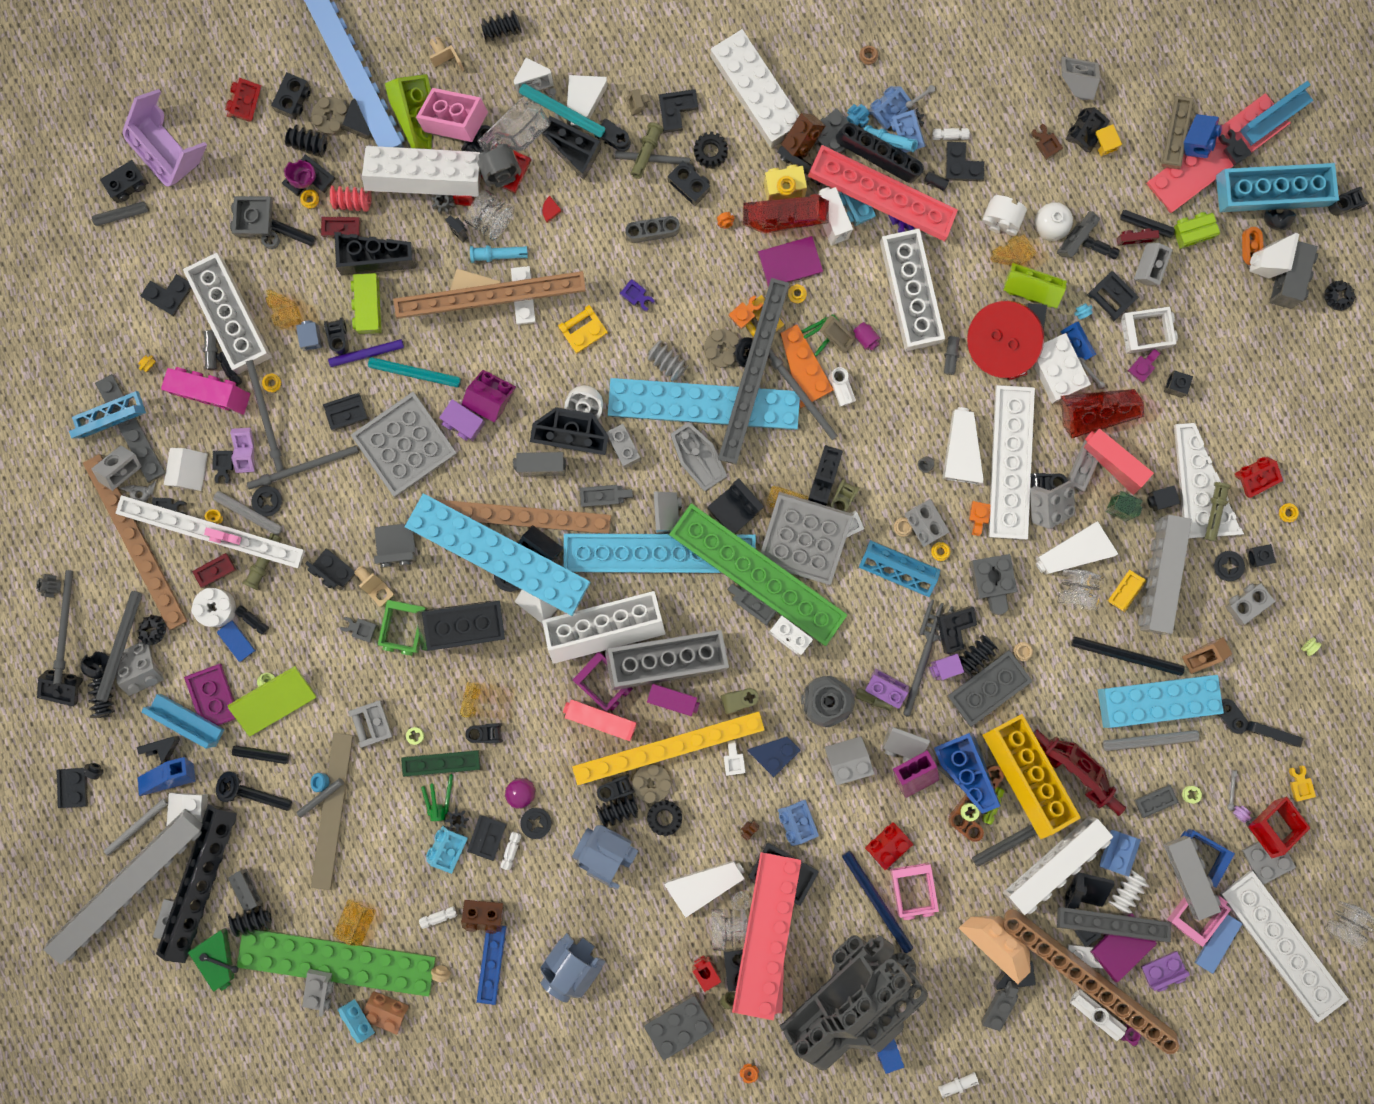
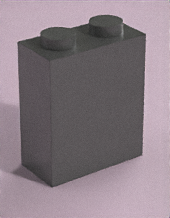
[513,452,566,477]

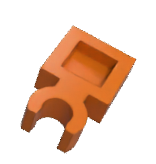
[728,296,763,330]

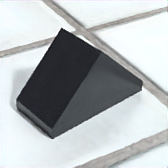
[341,99,371,139]

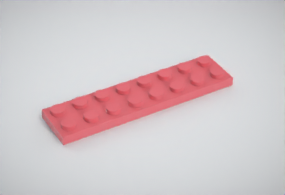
[808,145,958,242]

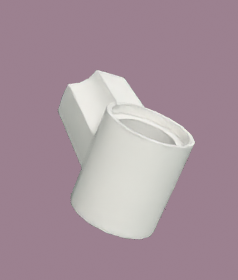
[828,367,856,407]

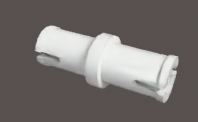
[938,1072,979,1099]

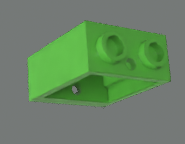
[378,600,428,656]

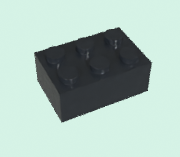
[748,841,819,906]

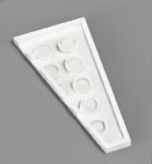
[1174,423,1244,539]

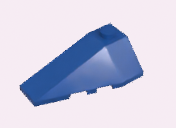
[934,733,1001,814]

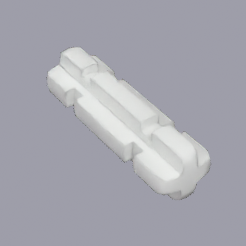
[932,128,970,140]
[501,832,521,870]
[419,907,457,929]

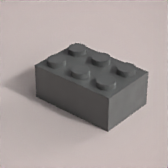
[1269,241,1318,309]
[644,992,714,1061]

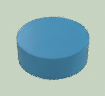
[310,773,329,792]

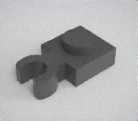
[340,617,377,643]

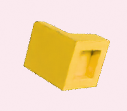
[1096,124,1122,157]

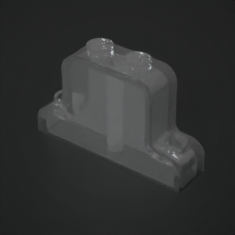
[478,96,550,152]

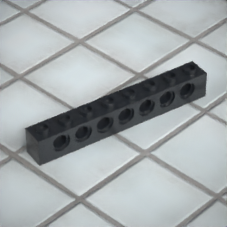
[156,804,237,963]

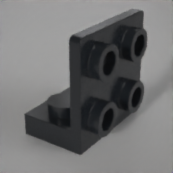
[707,478,764,534]
[305,548,355,590]
[1064,872,1115,909]

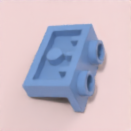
[868,86,911,129]
[891,109,926,153]
[778,800,819,846]
[1099,830,1141,877]

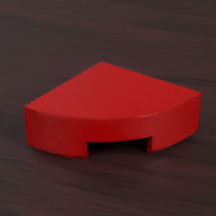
[542,196,562,223]

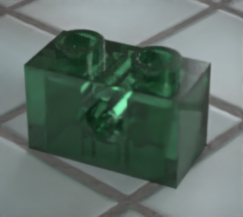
[1105,491,1143,522]

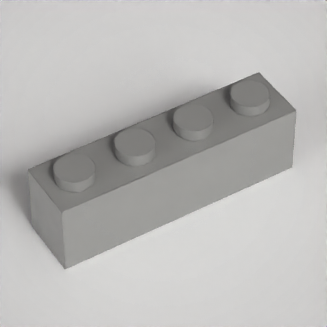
[1163,836,1221,921]

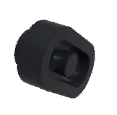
[1218,699,1248,734]

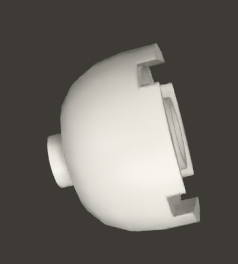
[1034,202,1073,241]
[564,385,603,419]

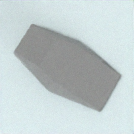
[670,422,727,491]

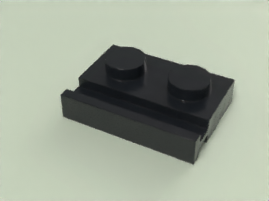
[323,392,369,431]
[56,768,88,808]
[467,814,507,861]

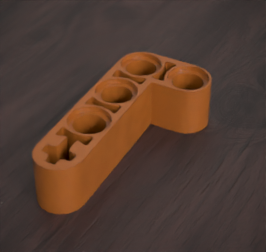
[948,765,1004,842]

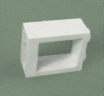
[814,187,853,246]
[1120,307,1178,354]
[768,616,813,656]

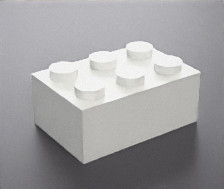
[1034,333,1091,404]

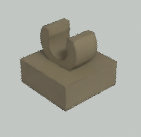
[626,89,650,115]

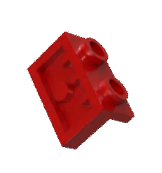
[225,77,261,122]
[1234,457,1283,498]

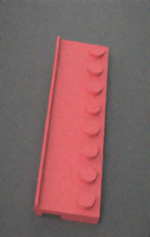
[1146,93,1291,213]
[732,852,801,1021]

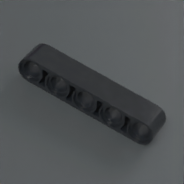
[836,123,924,183]

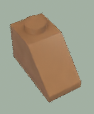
[1182,637,1232,674]

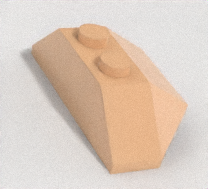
[959,916,1030,984]

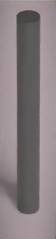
[615,151,690,164]

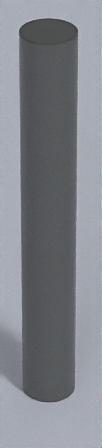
[296,778,344,818]

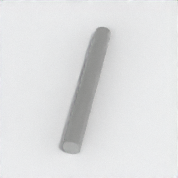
[104,798,168,856]

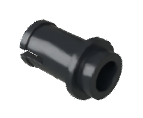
[924,171,949,192]

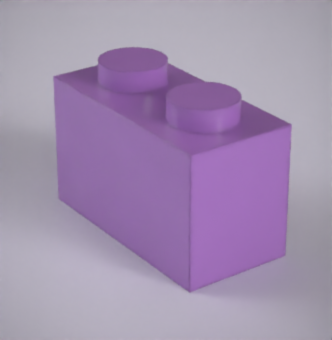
[439,399,486,441]
[929,654,964,680]

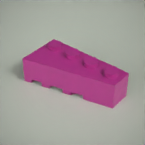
[161,367,251,415]

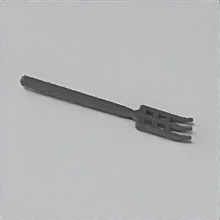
[903,599,954,717]

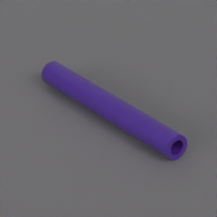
[328,339,404,367]

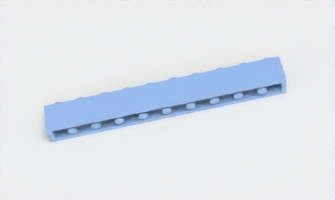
[304,0,405,148]

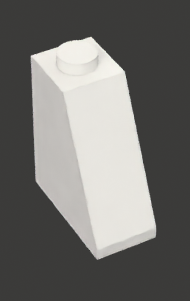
[566,75,608,128]

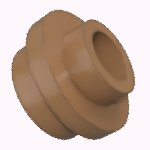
[859,46,878,65]

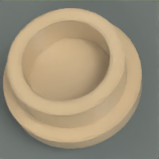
[894,518,913,537]
[1013,642,1033,661]
[431,965,451,983]

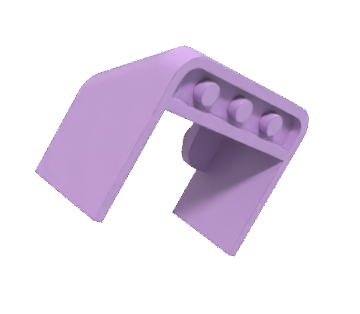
[123,89,207,187]

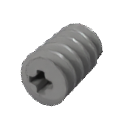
[648,340,689,382]

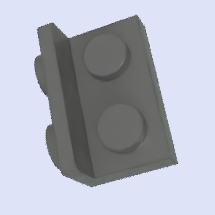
[228,868,263,911]

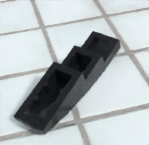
[808,445,843,506]

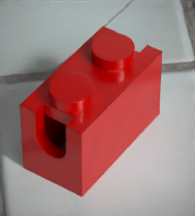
[692,955,722,992]

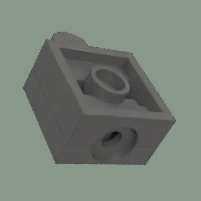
[969,554,1018,615]

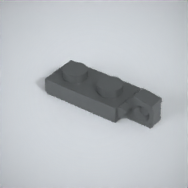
[1057,211,1100,258]
[579,485,633,508]
[727,584,776,626]
[981,980,1019,1031]

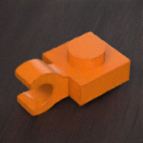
[968,501,990,536]

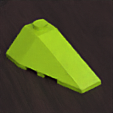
[384,74,432,149]

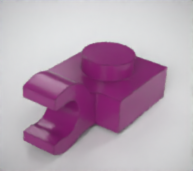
[1128,349,1160,383]

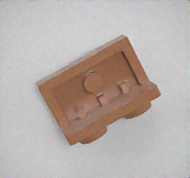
[363,991,409,1035]

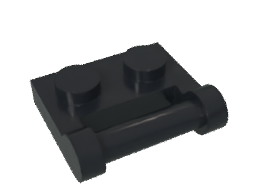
[1087,270,1139,322]

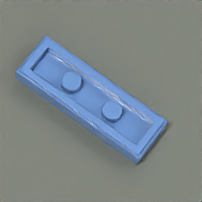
[1194,915,1242,974]

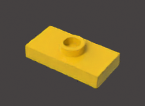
[1108,570,1147,613]

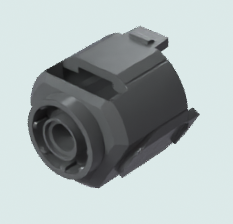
[801,676,855,727]

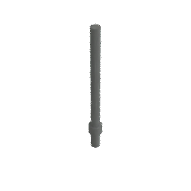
[768,349,838,441]
[245,360,284,472]
[247,445,359,490]
[53,570,73,685]

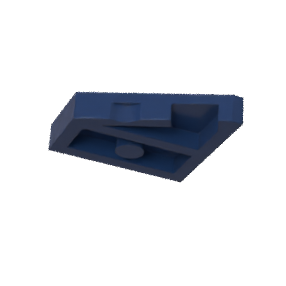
[747,736,801,778]

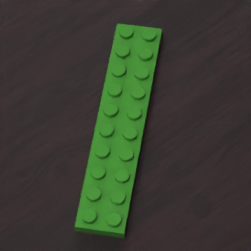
[669,503,847,646]
[237,929,436,997]

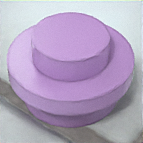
[1233,806,1252,823]

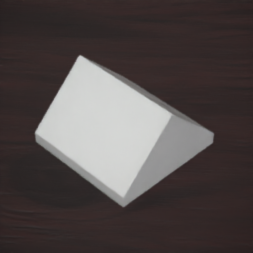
[514,58,554,97]
[164,448,208,491]

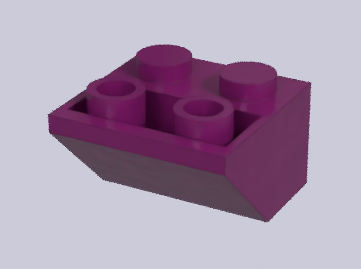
[461,370,516,423]

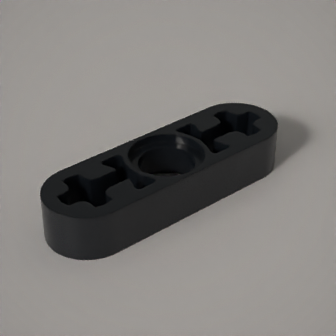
[1246,721,1304,748]

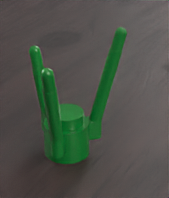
[801,314,839,357]
[421,774,453,821]

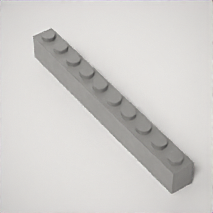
[43,809,203,964]

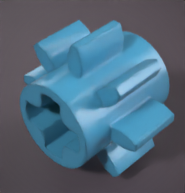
[847,104,870,128]

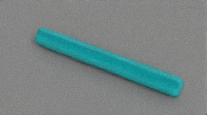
[519,83,605,138]
[368,357,461,388]

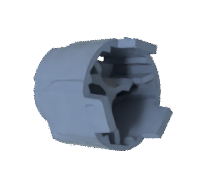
[572,825,638,890]
[540,933,606,1003]

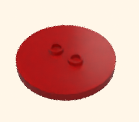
[967,301,1044,378]

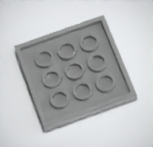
[351,392,457,497]
[761,492,854,585]

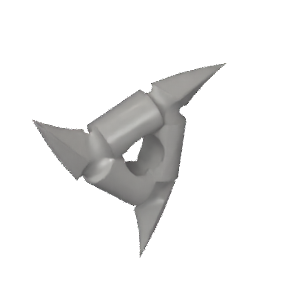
[119,481,156,503]

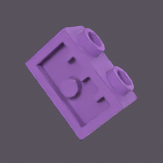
[865,668,909,709]
[1141,951,1190,992]

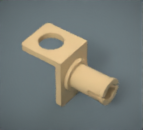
[429,37,465,72]
[354,566,394,607]

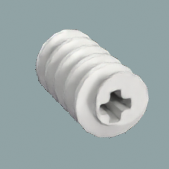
[1109,870,1149,914]

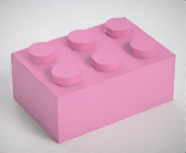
[416,88,488,142]

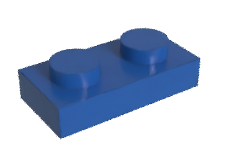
[1060,321,1096,361]

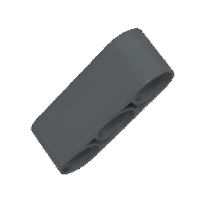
[625,216,680,243]

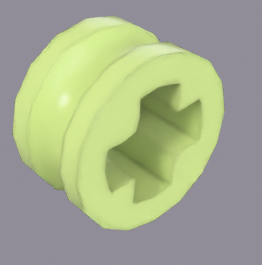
[1301,637,1321,656]
[406,727,424,745]
[1182,786,1202,804]
[961,803,979,821]

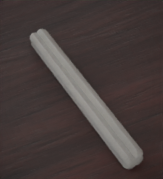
[1103,730,1199,751]

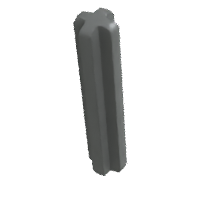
[92,201,148,226]

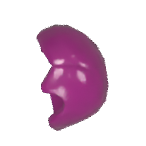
[284,159,316,189]
[504,778,536,809]

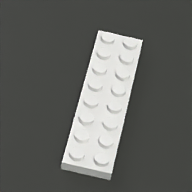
[988,385,1035,540]
[1220,870,1349,1023]

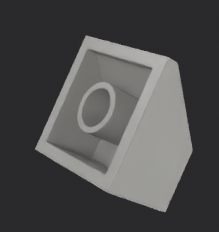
[654,491,682,534]
[881,727,930,761]
[824,736,874,785]

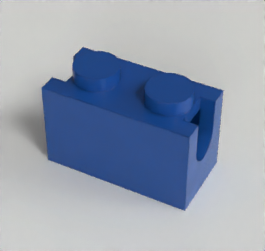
[1183,114,1222,158]

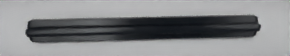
[1071,637,1185,676]

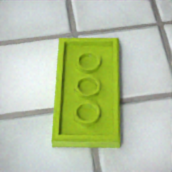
[228,666,316,737]

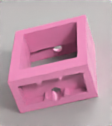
[890,863,939,920]
[1167,895,1231,947]

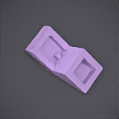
[230,428,255,473]

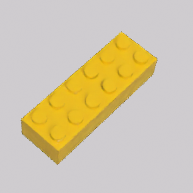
[982,714,1081,840]

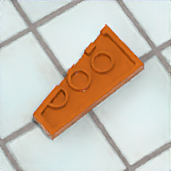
[780,324,834,409]

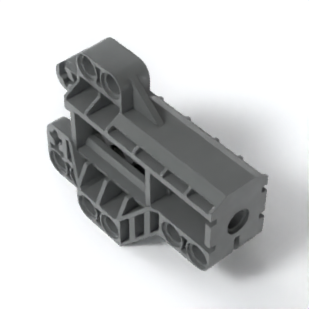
[779,935,928,1071]

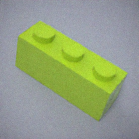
[1003,263,1067,308]
[351,273,382,334]

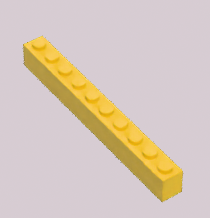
[572,711,764,785]

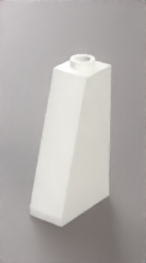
[942,407,983,485]
[1035,521,1118,575]
[664,861,745,918]

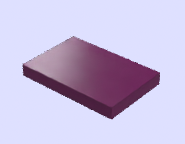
[758,236,823,287]
[184,663,236,726]
[1090,913,1157,982]

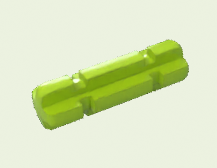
[982,787,1004,825]

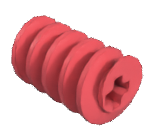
[330,185,372,212]

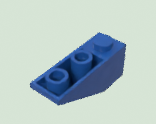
[137,757,196,796]

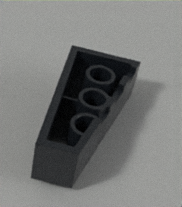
[334,232,416,276]

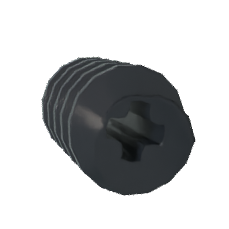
[481,10,522,43]
[285,124,328,158]
[959,635,999,678]
[87,678,115,718]
[596,794,638,827]
[228,904,272,937]

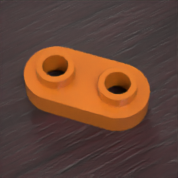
[1242,227,1263,266]

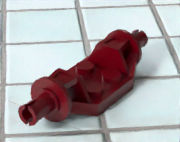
[1033,729,1126,816]

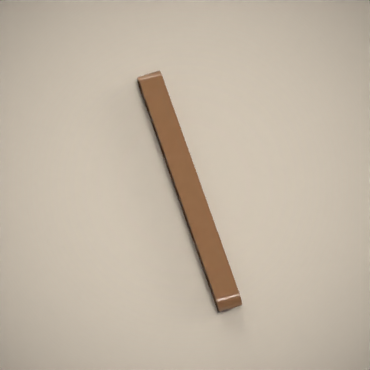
[1004,909,1179,1054]

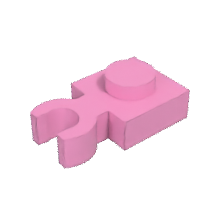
[204,527,242,545]

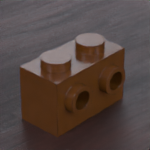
[781,113,825,157]
[461,900,504,934]

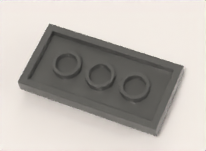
[947,650,1032,727]

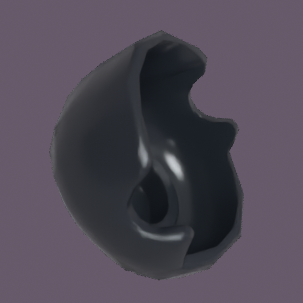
[1263,209,1296,231]
[80,651,109,679]

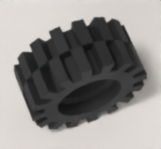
[694,132,728,169]
[647,800,682,836]

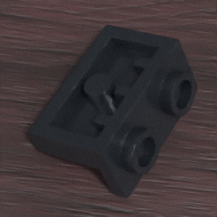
[1066,107,1110,152]
[37,670,83,707]

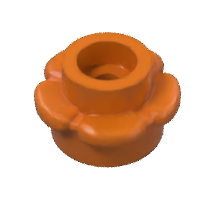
[717,212,735,229]
[740,1063,759,1084]

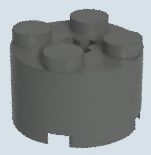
[477,144,521,188]

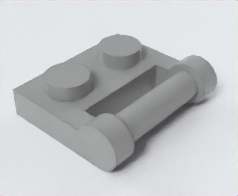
[348,700,393,748]

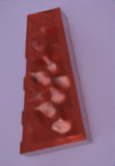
[743,194,829,233]
[1061,389,1144,439]

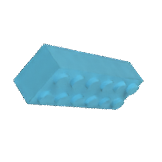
[1216,163,1339,213]
[1098,675,1224,728]

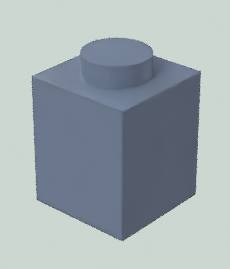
[296,320,322,351]

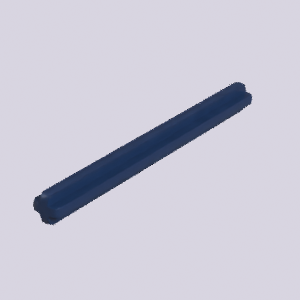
[842,851,913,953]

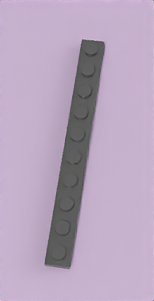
[718,278,790,465]

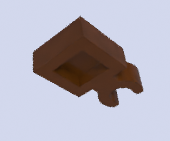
[1031,124,1063,160]
[741,820,760,841]

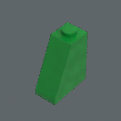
[188,928,235,992]

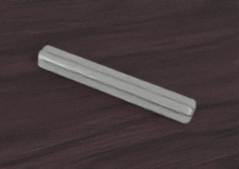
[213,491,283,535]

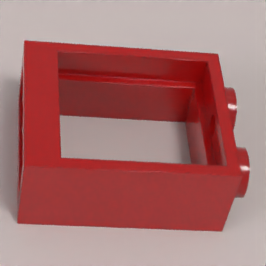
[1248,796,1310,858]

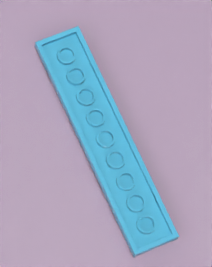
[608,378,800,430]
[405,493,591,616]
[563,534,756,573]

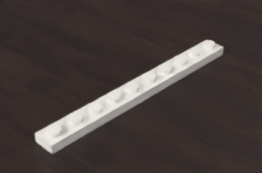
[115,495,305,569]

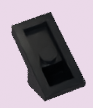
[136,736,180,764]

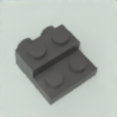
[814,108,850,154]
[230,196,273,237]

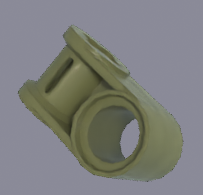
[830,479,860,512]
[720,688,758,714]

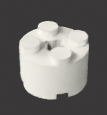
[982,195,1027,236]
[191,588,236,627]

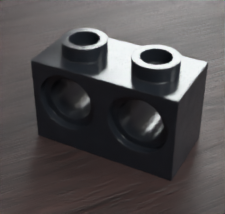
[271,72,311,120]
[667,161,710,206]
[723,947,743,992]

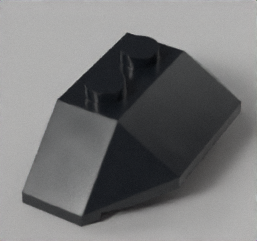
[530,407,609,455]

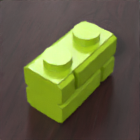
[1174,212,1220,249]

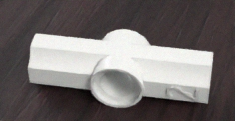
[1069,989,1127,1041]

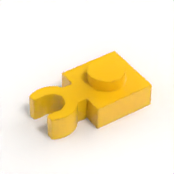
[1289,765,1316,802]

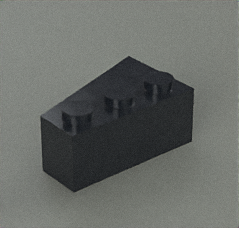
[541,116,601,180]

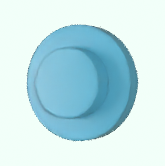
[1074,303,1093,319]

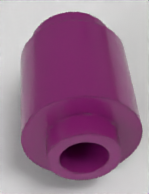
[853,322,881,351]

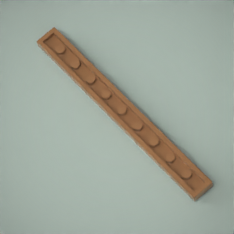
[393,271,586,319]
[83,454,188,630]
[435,499,611,534]

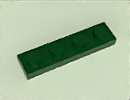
[401,750,481,777]

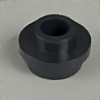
[84,763,104,780]

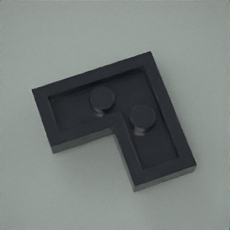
[658,89,698,133]
[946,142,985,181]
[282,154,336,196]
[140,274,192,317]
[936,606,977,654]

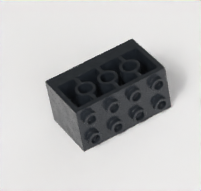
[416,601,505,651]

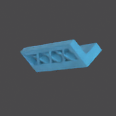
[1240,80,1313,146]
[69,391,146,439]
[858,540,941,597]
[141,694,225,749]

